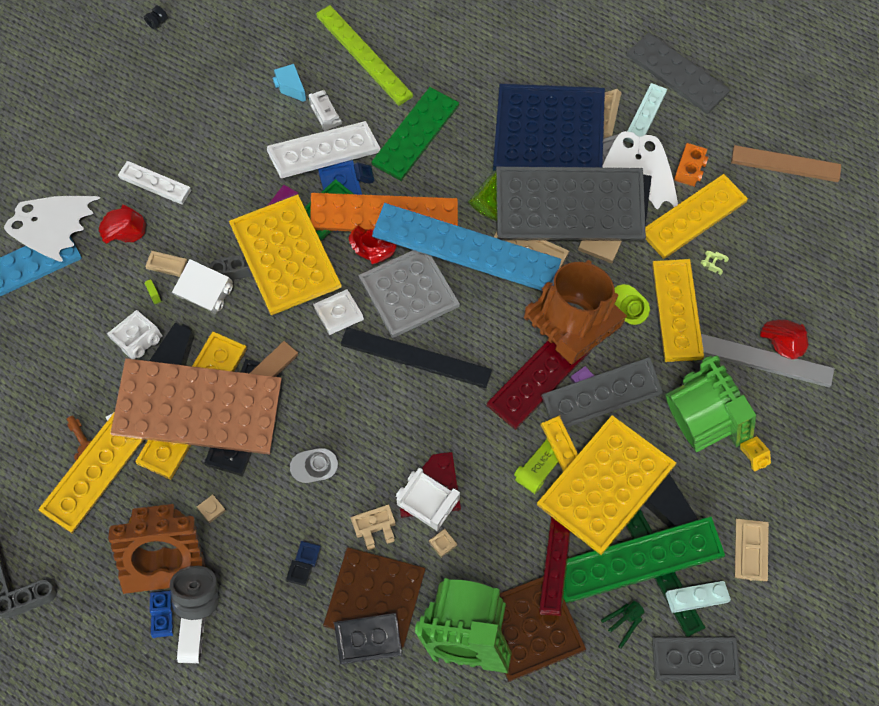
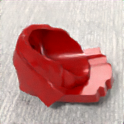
[99,204,146,244]
[349,225,397,264]
[761,319,808,359]

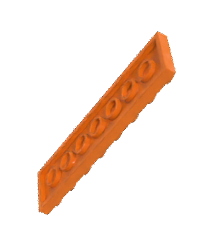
[310,193,458,231]

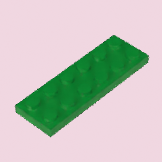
[371,87,459,181]

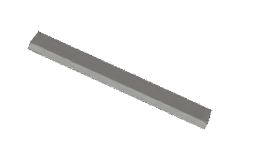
[701,334,835,388]

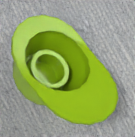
[615,284,650,325]

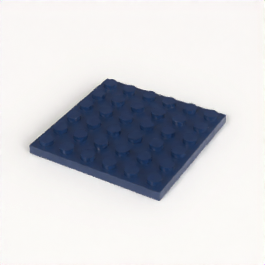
[493,84,605,171]

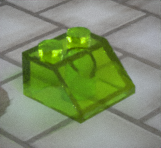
[468,172,497,221]

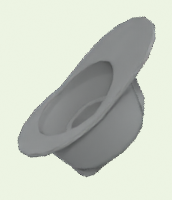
[290,448,338,483]

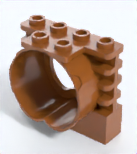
[108,504,206,594]

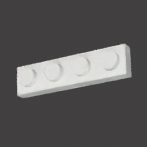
[118,161,191,205]

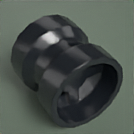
[144,5,168,30]

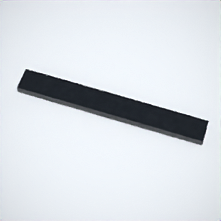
[341,327,492,388]

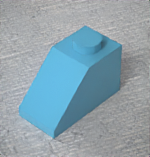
[272,64,306,101]

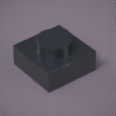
[286,560,312,587]

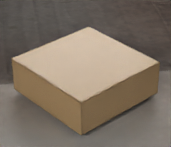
[429,529,457,558]

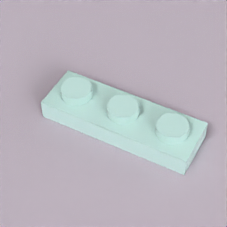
[666,581,731,613]

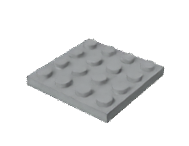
[358,250,460,338]

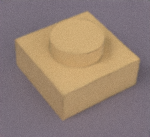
[197,495,226,523]

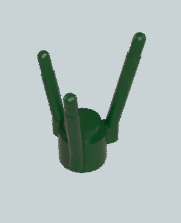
[601,601,645,649]

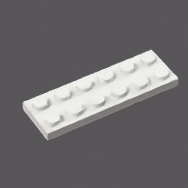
[267,121,380,178]

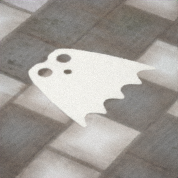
[603,131,678,209]
[4,196,100,262]

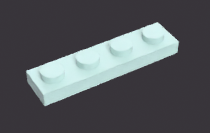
[624,83,667,144]

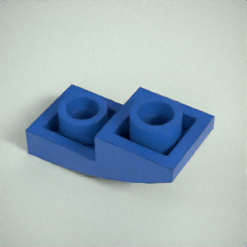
[150,591,173,638]

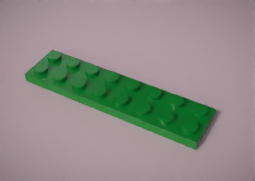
[563,516,725,604]

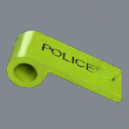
[514,439,559,494]

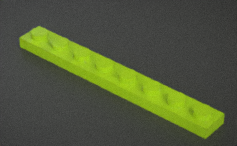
[316,5,413,106]

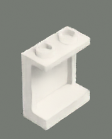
[172,259,233,315]
[396,467,460,531]

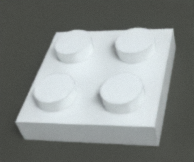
[313,289,364,335]

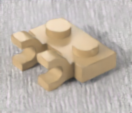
[351,505,396,550]

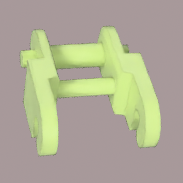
[701,251,729,275]

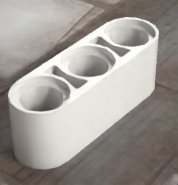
[177,618,205,663]

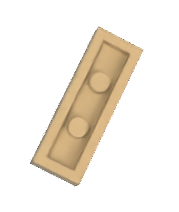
[603,89,621,138]

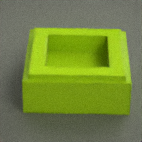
[145,279,161,304]

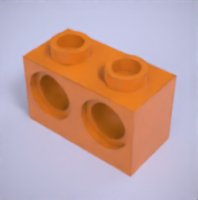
[674,143,708,187]

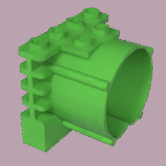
[665,355,756,453]
[415,578,512,673]

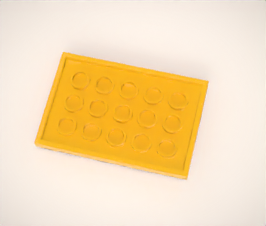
[229,194,341,315]
[537,415,676,555]

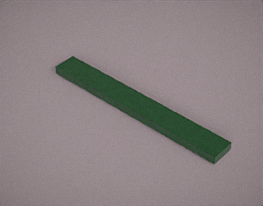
[626,509,705,637]

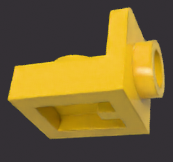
[740,436,771,471]

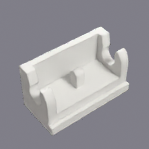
[309,90,342,131]

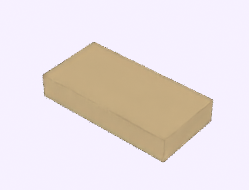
[145,251,187,277]

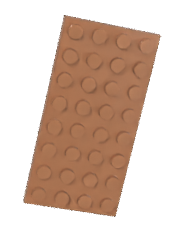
[111,358,282,455]

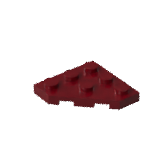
[400,452,461,518]

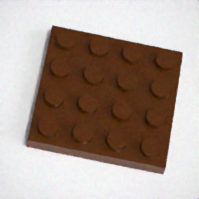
[323,547,426,649]
[499,576,586,683]

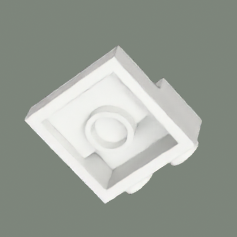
[107,310,162,359]

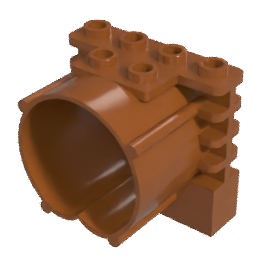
[524,260,627,364]

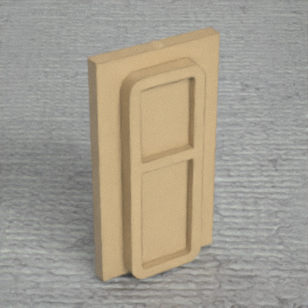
[734,519,769,582]

